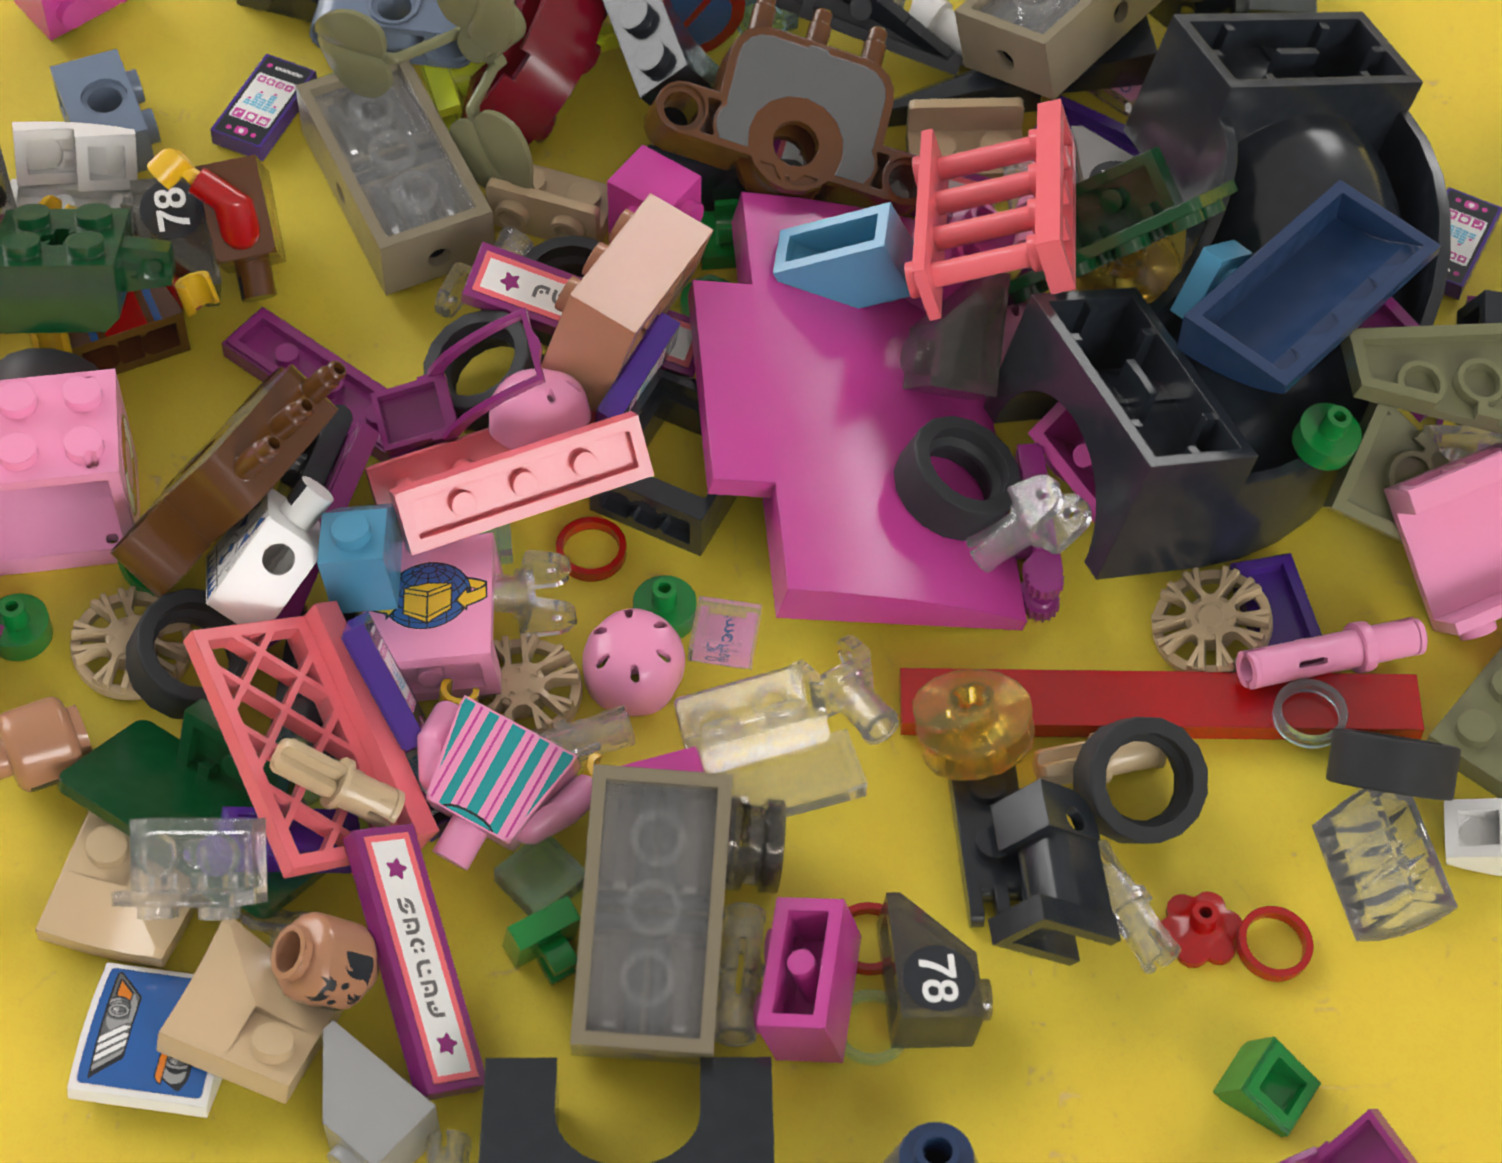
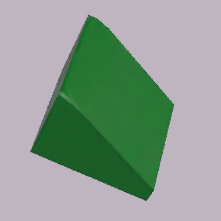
[1213,1036,1321,1137]

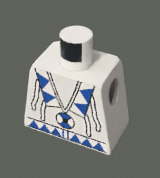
[206,476,334,624]

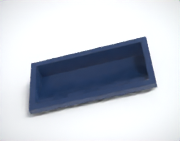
[1177,180,1441,394]

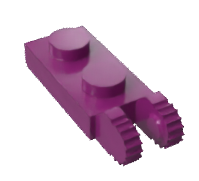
[1012,443,1064,623]

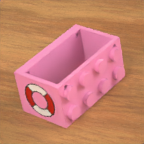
[0,369,140,576]

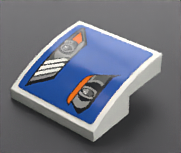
[67,962,222,1118]

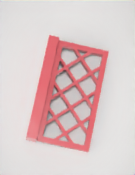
[183,601,439,878]

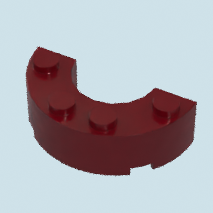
[460,0,608,145]

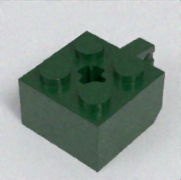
[0,203,175,334]

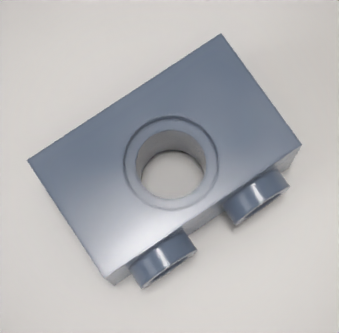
[50,49,161,173]

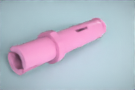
[1236,617,1428,690]

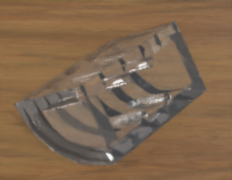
[1312,788,1458,941]

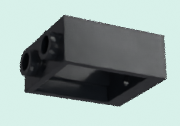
[589,368,737,556]

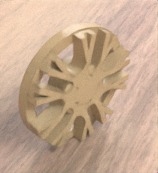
[1151,566,1273,672]
[70,586,192,700]
[460,633,583,740]

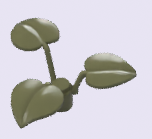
[315,0,535,189]

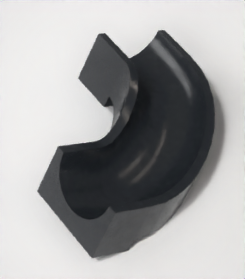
[983,12,1451,580]

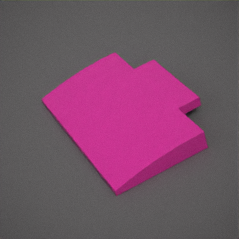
[688,192,1027,630]

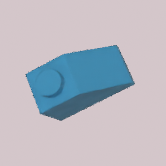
[773,202,914,309]
[317,503,403,613]

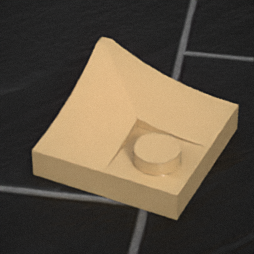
[35,811,207,967]
[156,916,344,1104]

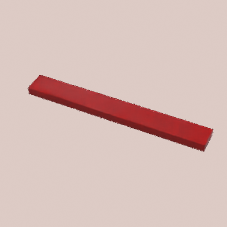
[899,668,1425,740]

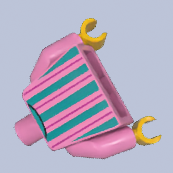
[417,678,603,871]

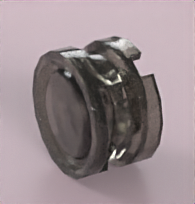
[725,795,786,894]

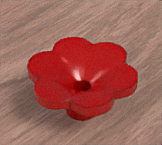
[1158,891,1242,968]

